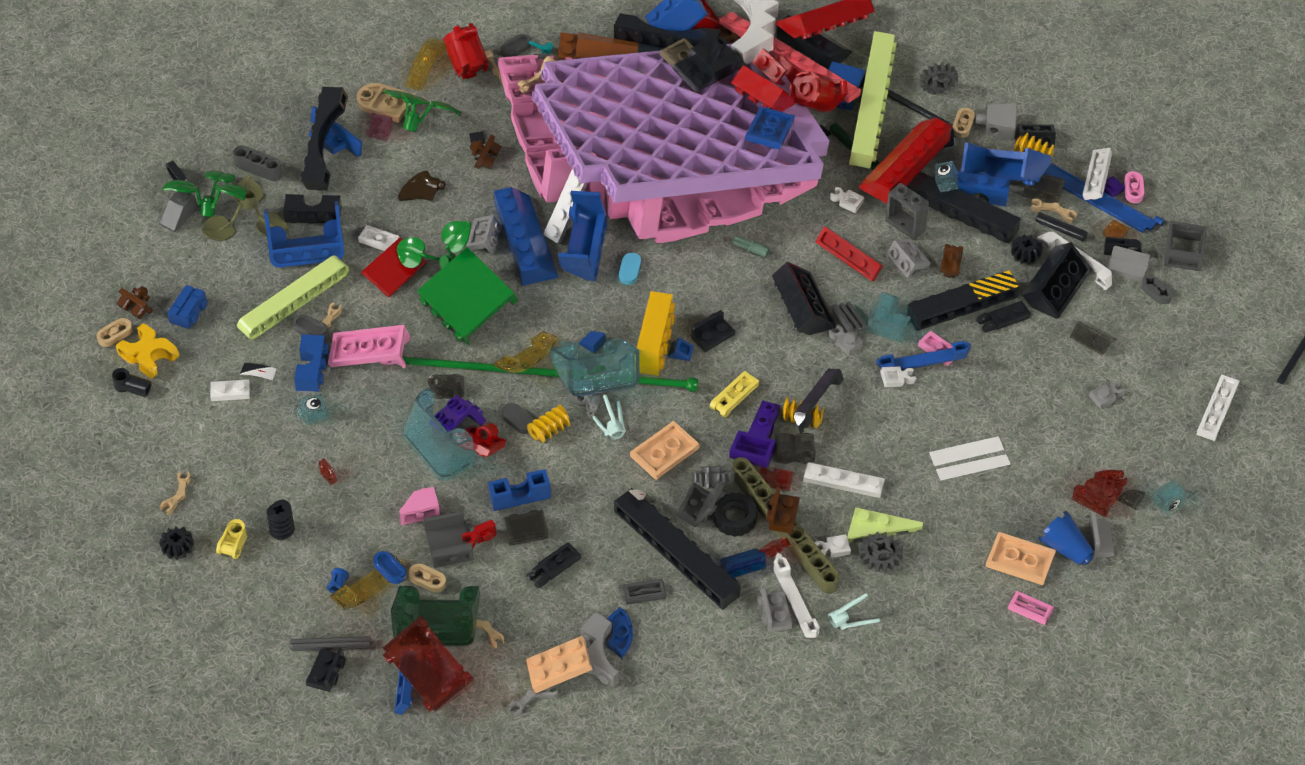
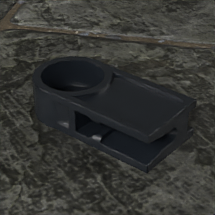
[1104,237,1142,256]

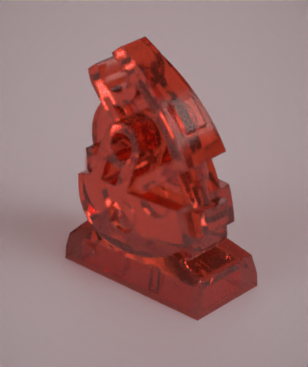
[1072,470,1128,518]

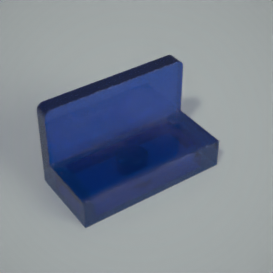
[720,548,766,578]

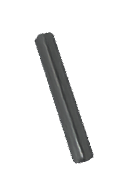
[290,636,372,651]

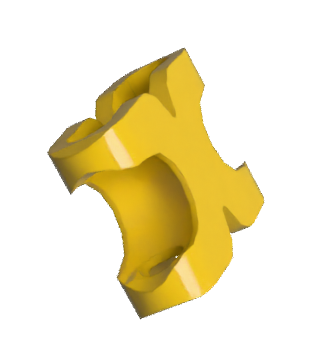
[116,323,179,379]

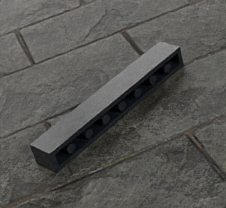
[906,171,1021,244]
[614,488,741,610]

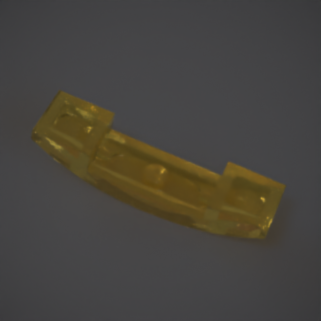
[405,38,445,91]
[494,331,558,373]
[330,553,405,610]

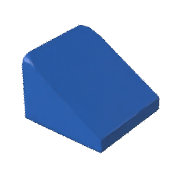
[579,331,606,353]
[668,337,694,361]

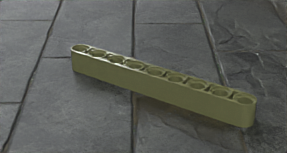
[732,457,839,594]

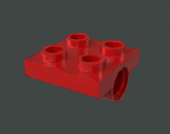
[454,422,507,457]

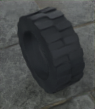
[714,492,757,537]

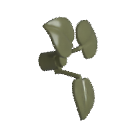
[201,175,288,241]

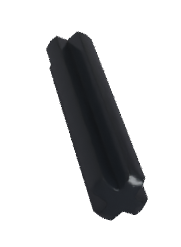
[1035,212,1088,241]

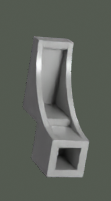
[580,612,619,688]

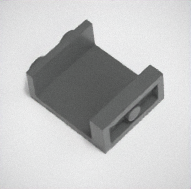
[424,511,474,568]

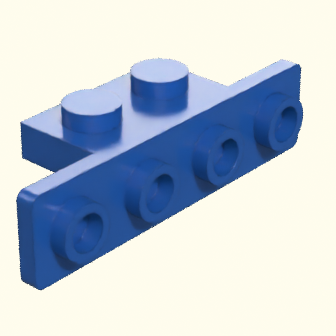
[309,106,363,157]

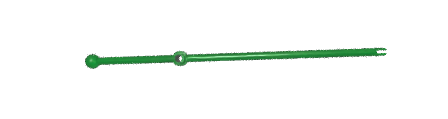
[402,356,699,392]

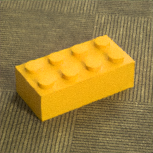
[636,291,676,376]

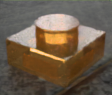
[1102,219,1129,238]

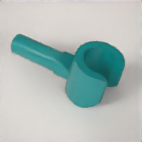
[528,41,554,54]

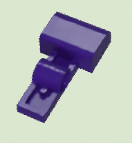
[729,400,781,468]

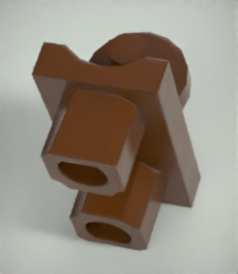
[470,135,502,169]
[940,244,964,278]
[117,286,153,319]

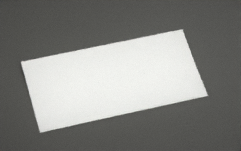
[929,436,1010,481]

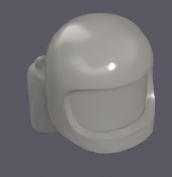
[569,380,601,417]

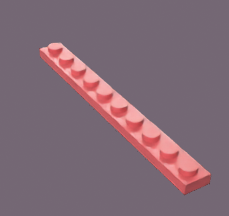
[719,11,861,103]

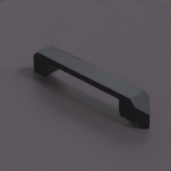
[794,368,844,433]

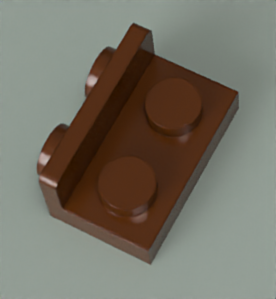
[766,487,800,534]

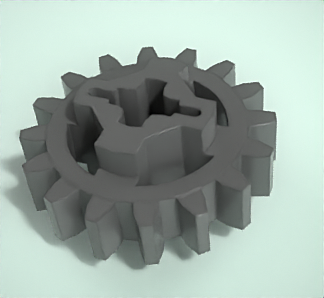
[919,62,958,94]
[692,466,734,487]
[859,532,903,573]

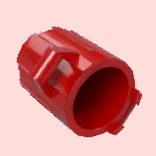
[443,23,489,80]
[789,71,848,113]

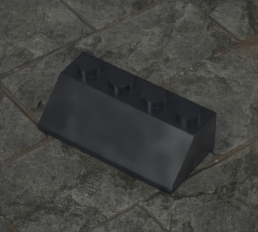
[777,15,852,69]
[1022,242,1092,319]
[772,262,836,335]

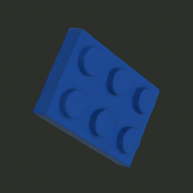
[745,106,795,150]

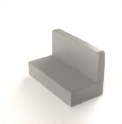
[1108,246,1150,282]
[1088,512,1114,557]

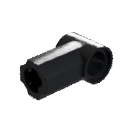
[112,368,152,397]

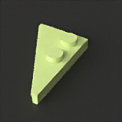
[847,507,923,542]

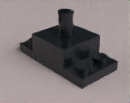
[672,36,746,93]

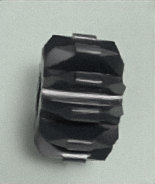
[1011,234,1042,265]
[159,526,194,560]

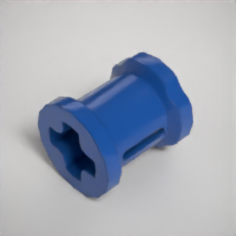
[327,568,349,595]

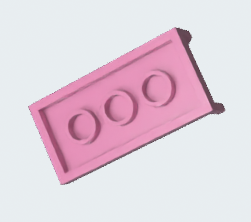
[328,325,411,369]

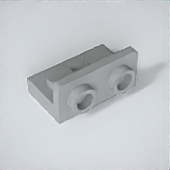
[467,215,502,254]
[887,239,931,278]
[757,588,792,632]

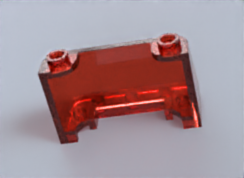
[382,616,475,713]

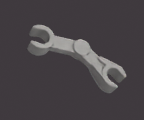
[509,685,558,717]

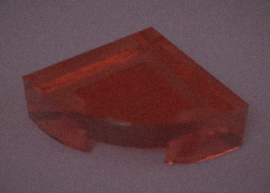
[318,458,337,484]

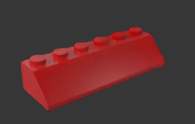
[776,0,875,39]
[858,118,951,204]

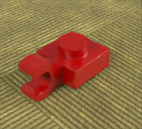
[462,519,496,548]

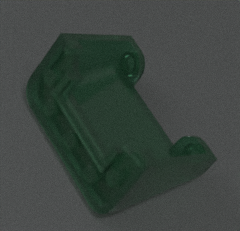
[391,586,480,646]

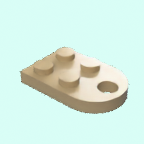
[357,83,414,123]

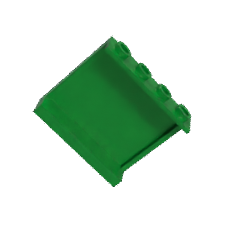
[417,247,518,345]

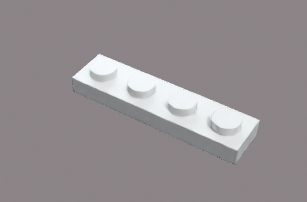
[1083,148,1112,200]
[543,169,588,243]
[1196,374,1240,441]
[803,462,885,498]

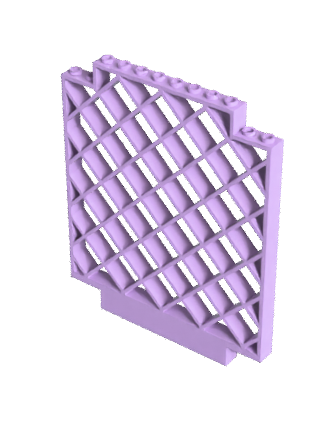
[532,44,829,203]

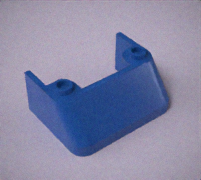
[961,142,1052,186]
[558,190,607,281]
[264,201,344,267]

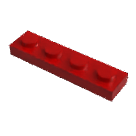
[815,226,883,281]

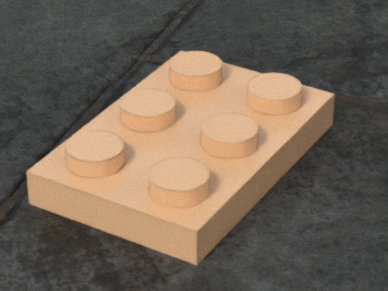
[630,421,700,480]
[986,532,1056,585]
[526,636,593,693]

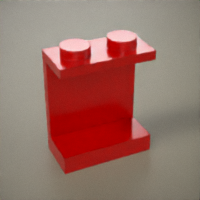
[752,48,801,86]

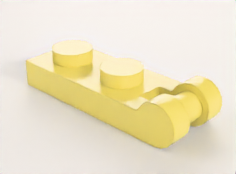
[710,371,759,418]

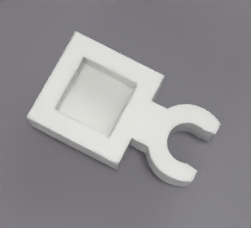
[830,187,864,213]
[880,367,916,387]
[814,534,851,558]

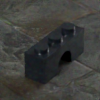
[283,194,342,224]

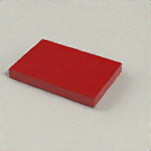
[361,237,427,298]

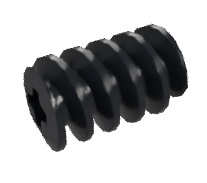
[267,499,295,540]

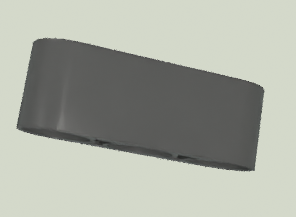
[233,145,282,181]

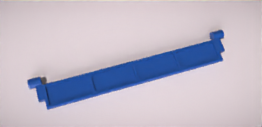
[1042,163,1165,233]

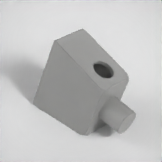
[975,103,1016,140]

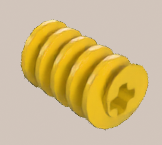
[1014,133,1054,156]
[782,397,825,429]
[527,404,570,443]

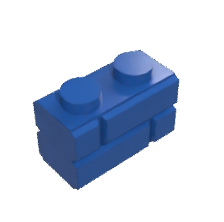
[167,285,208,329]

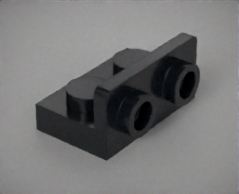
[1017,124,1056,148]
[691,310,735,352]
[306,648,346,692]

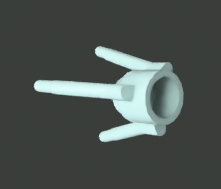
[592,395,626,440]
[828,593,880,631]

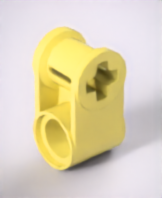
[216,519,247,559]

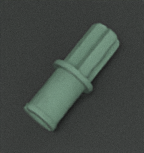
[733,235,770,258]

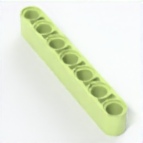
[237,256,349,340]

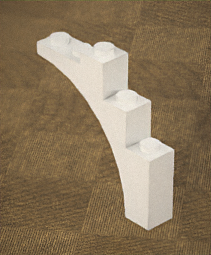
[731,0,779,66]

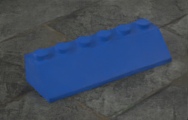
[494,187,558,286]

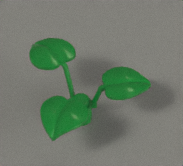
[382,89,461,132]
[162,171,247,217]
[397,221,471,268]

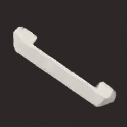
[1037,232,1112,290]
[773,553,820,638]

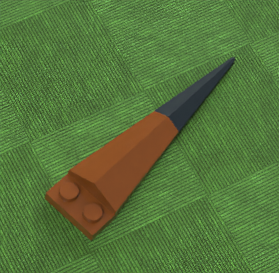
[558,32,664,60]

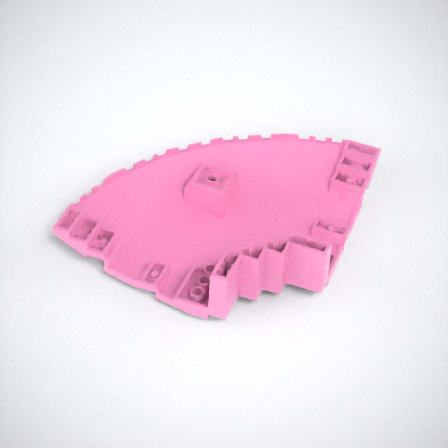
[498,55,818,243]

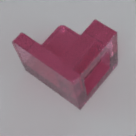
[367,113,393,141]

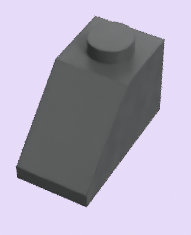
[160,192,197,233]

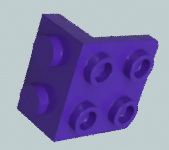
[431,395,486,435]

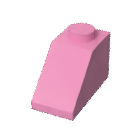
[399,487,440,525]

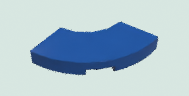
[607,607,633,659]

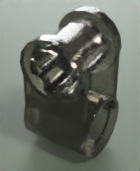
[428,374,464,399]

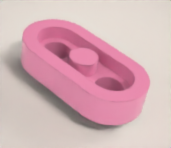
[1124,171,1144,203]

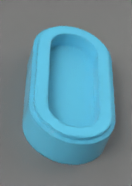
[619,253,641,285]

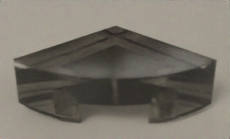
[1118,490,1146,510]

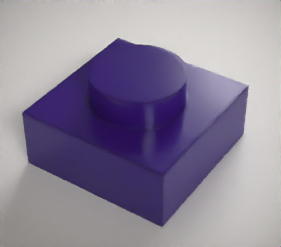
[1104,176,1125,197]

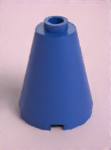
[1038,511,1094,565]

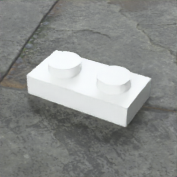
[358,225,400,251]
[210,379,250,401]

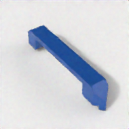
[876,341,971,370]

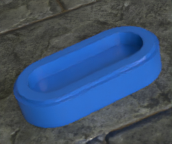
[373,551,406,584]

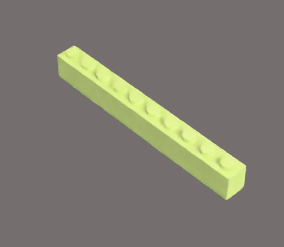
[849,31,897,168]

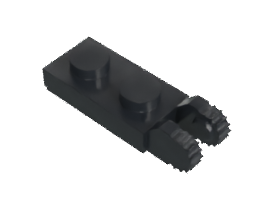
[976,301,1031,333]
[526,542,581,588]

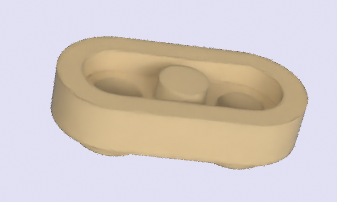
[952,108,975,138]
[96,318,133,347]
[408,564,446,593]

